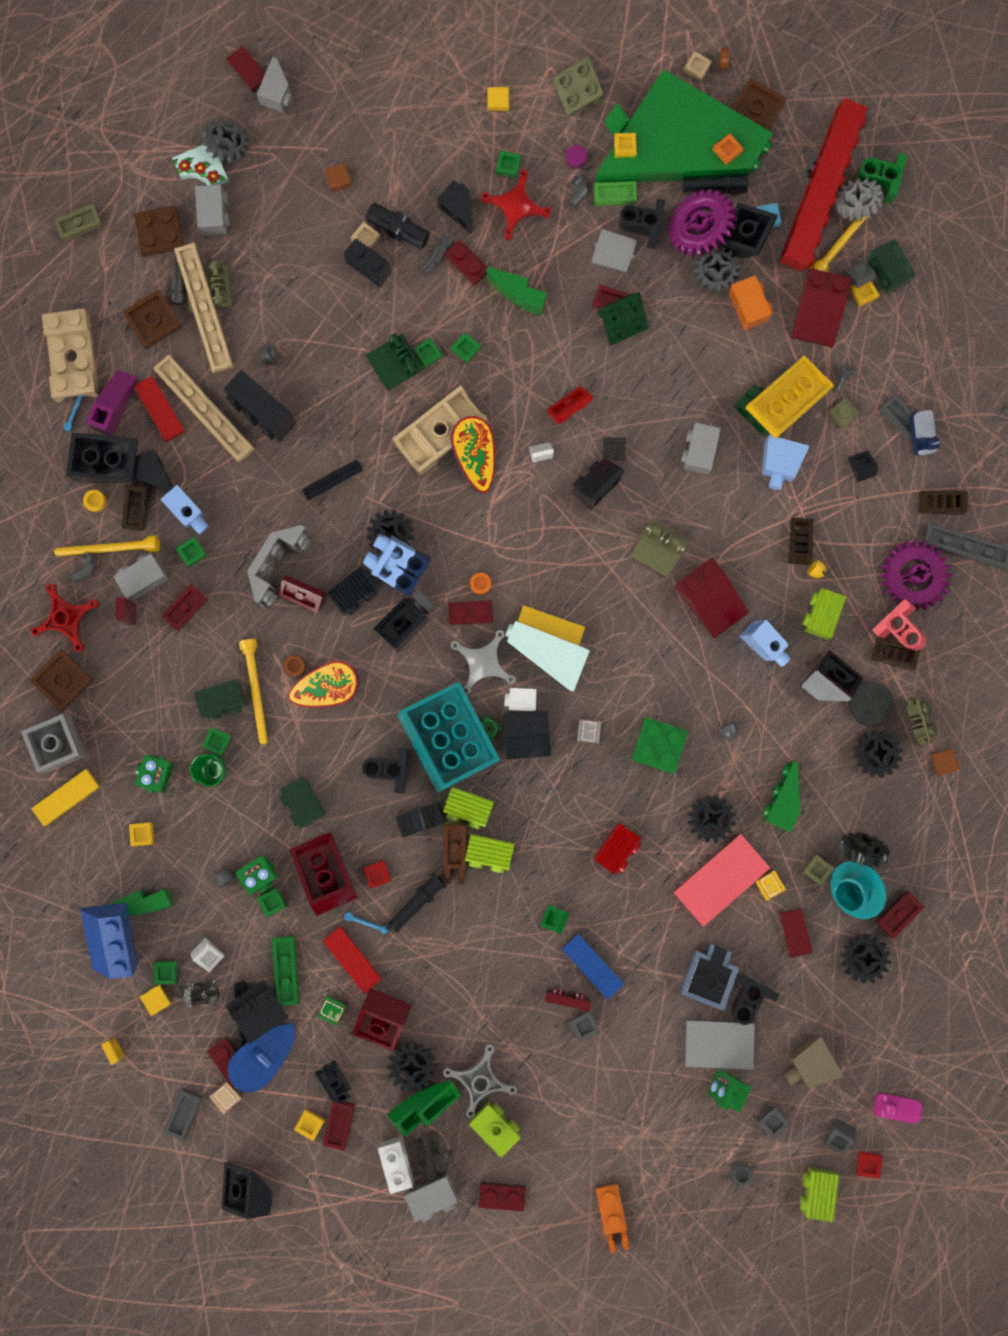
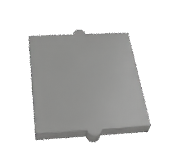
[591,229,637,274]

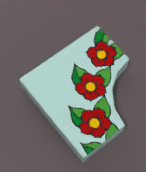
[172,145,229,185]

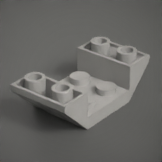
[247,525,311,610]

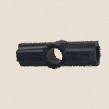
[365,202,430,250]

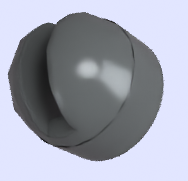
[719,721,739,739]
[216,868,236,888]

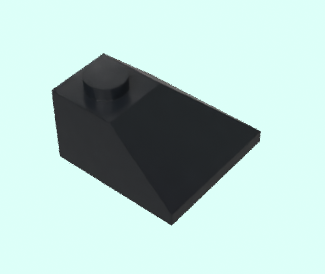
[801,650,864,701]
[221,1162,272,1220]

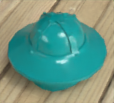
[830,861,887,919]

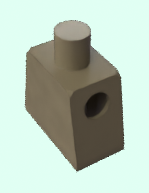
[783,1034,843,1089]

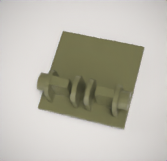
[552,56,604,116]
[187,261,232,312]
[630,519,689,578]
[906,697,938,744]

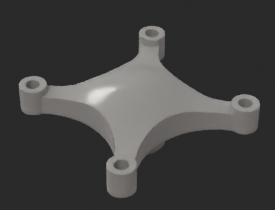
[451,630,516,695]
[443,1042,517,1118]

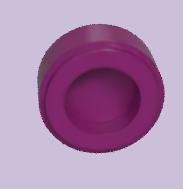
[566,145,587,169]

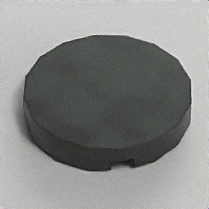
[848,682,894,726]

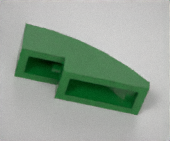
[486,266,547,316]
[107,888,176,916]
[386,1080,461,1138]

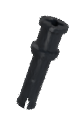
[682,173,748,194]
[388,872,447,933]

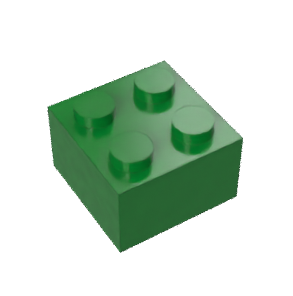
[630,717,688,774]

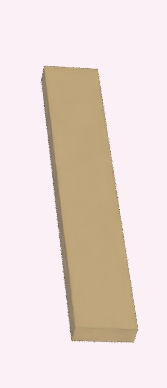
[174,242,234,373]
[153,355,255,463]

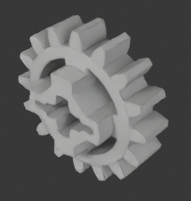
[836,178,884,221]

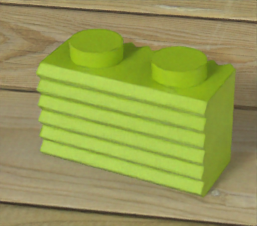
[802,588,846,640]
[443,787,494,830]
[465,834,515,873]
[800,1166,840,1222]

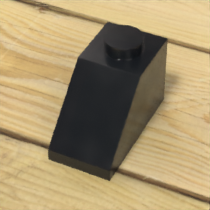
[437,180,473,234]
[133,449,173,493]

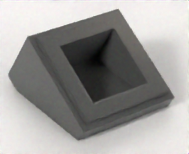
[824,1119,856,1154]

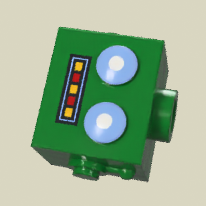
[135,754,175,793]
[235,855,279,895]
[707,1068,752,1112]

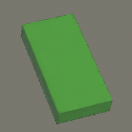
[593,181,637,206]

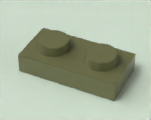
[54,204,103,242]

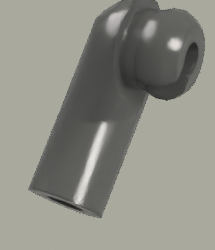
[568,174,588,209]
[70,552,96,583]

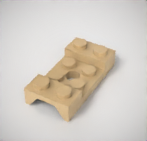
[42,308,99,403]
[393,385,488,476]

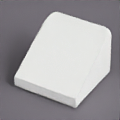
[529,443,554,463]
[190,938,224,972]

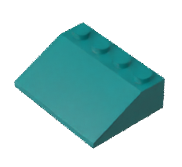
[397,682,500,794]

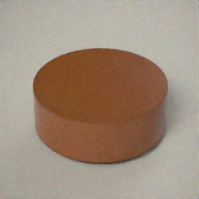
[720,47,730,70]
[283,655,306,678]

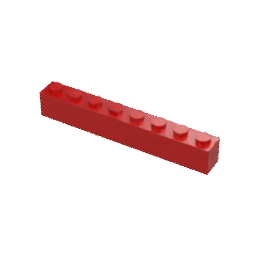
[778,98,868,272]

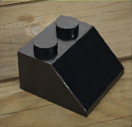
[720,202,778,259]
[572,458,624,511]
[503,710,551,760]

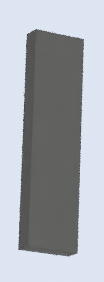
[922,523,1008,570]

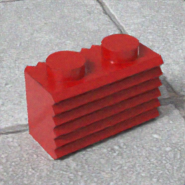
[593,823,642,875]

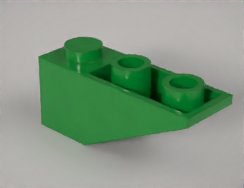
[762,760,800,832]

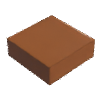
[325,163,352,192]
[930,748,960,776]

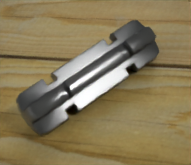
[422,235,453,274]
[171,262,185,304]

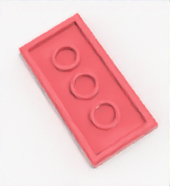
[673,834,770,927]

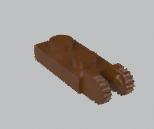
[443,823,466,884]

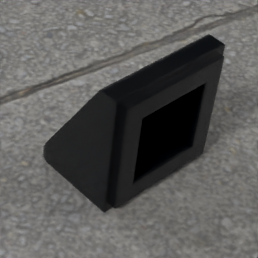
[848,451,878,482]

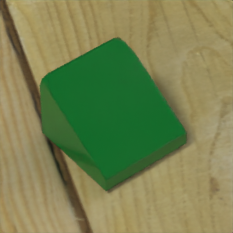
[604,104,630,136]

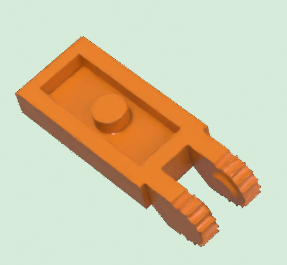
[595,1183,630,1253]

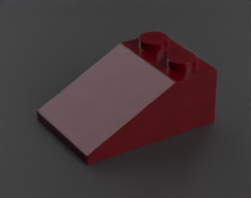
[791,268,852,348]
[674,557,749,639]
[290,832,358,916]

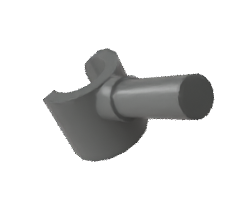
[834,361,856,392]

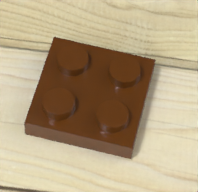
[731,78,787,130]
[134,205,184,257]
[122,289,182,349]
[29,649,94,712]

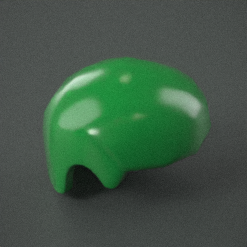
[190,753,227,787]

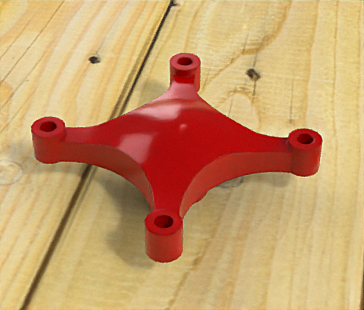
[481,170,551,241]
[31,584,100,652]

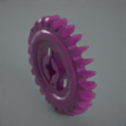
[667,189,737,257]
[880,539,953,611]

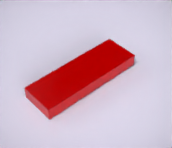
[133,376,186,442]
[323,926,382,994]

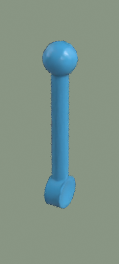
[63,395,86,432]
[344,912,389,934]

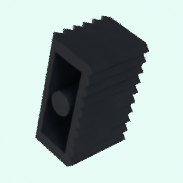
[343,238,391,287]
[326,566,379,616]

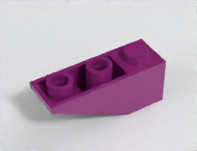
[86,370,138,436]

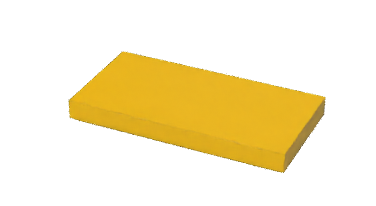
[746,355,835,439]

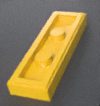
[518,605,585,645]
[31,769,100,827]

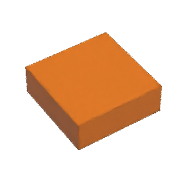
[713,133,744,165]

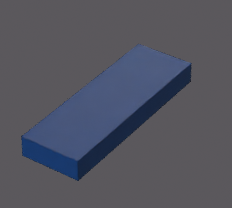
[562,934,624,999]

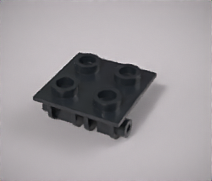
[225,979,288,1044]

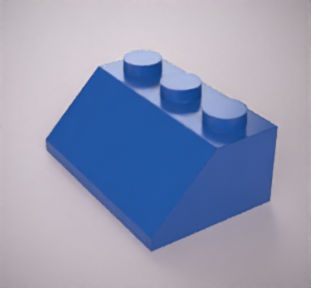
[80,903,138,979]

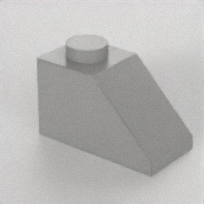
[257,57,292,113]

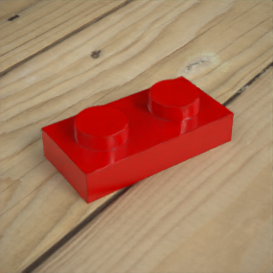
[546,386,593,425]

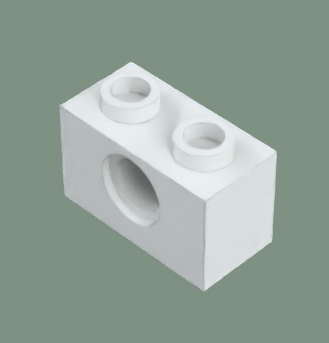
[378,1136,414,1194]

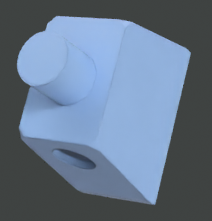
[762,435,809,490]
[160,485,209,535]
[739,620,791,667]

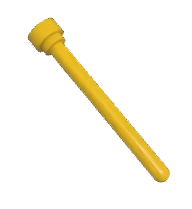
[809,213,871,272]
[54,535,160,556]
[239,639,268,744]

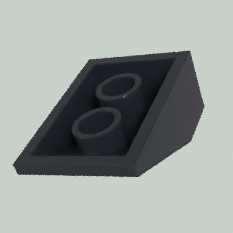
[66,432,138,483]

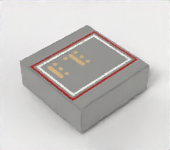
[577,719,601,744]

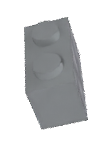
[195,184,230,236]
[681,423,721,475]
[113,554,169,602]
[404,1171,458,1222]

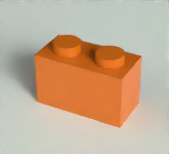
[728,275,773,330]

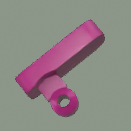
[873,1092,922,1123]

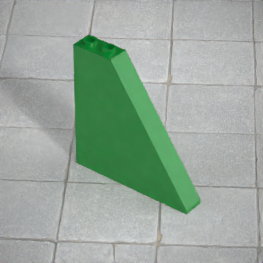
[595,69,773,183]

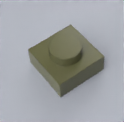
[828,398,860,429]
[802,854,835,886]

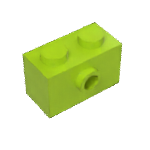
[469,1101,521,1158]

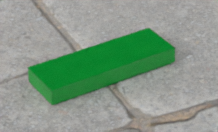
[272,936,300,1006]

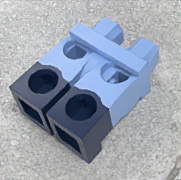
[363,534,431,597]

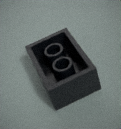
[223,370,297,442]

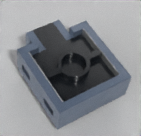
[679,943,739,1011]

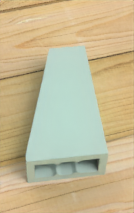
[505,621,590,692]

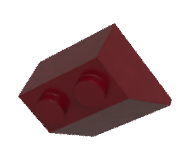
[352,988,412,1052]

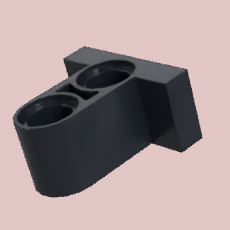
[619,199,666,249]
[362,748,409,794]
[396,802,445,838]
[731,973,780,1025]

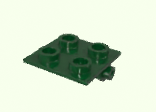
[597,292,649,346]
[365,333,424,391]

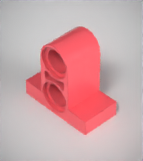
[872,599,927,651]

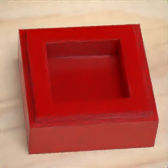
[363,860,392,889]
[855,1150,883,1179]

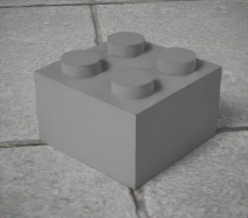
[21,714,86,774]

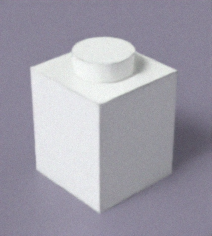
[505,688,536,712]

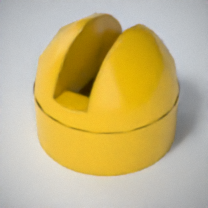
[807,559,827,579]

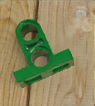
[856,153,907,204]

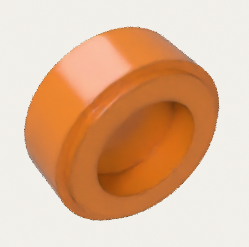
[470,572,492,595]

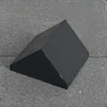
[373,598,428,652]

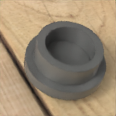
[260,343,279,365]
[729,1162,753,1186]

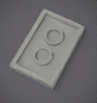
[685,1020,755,1070]

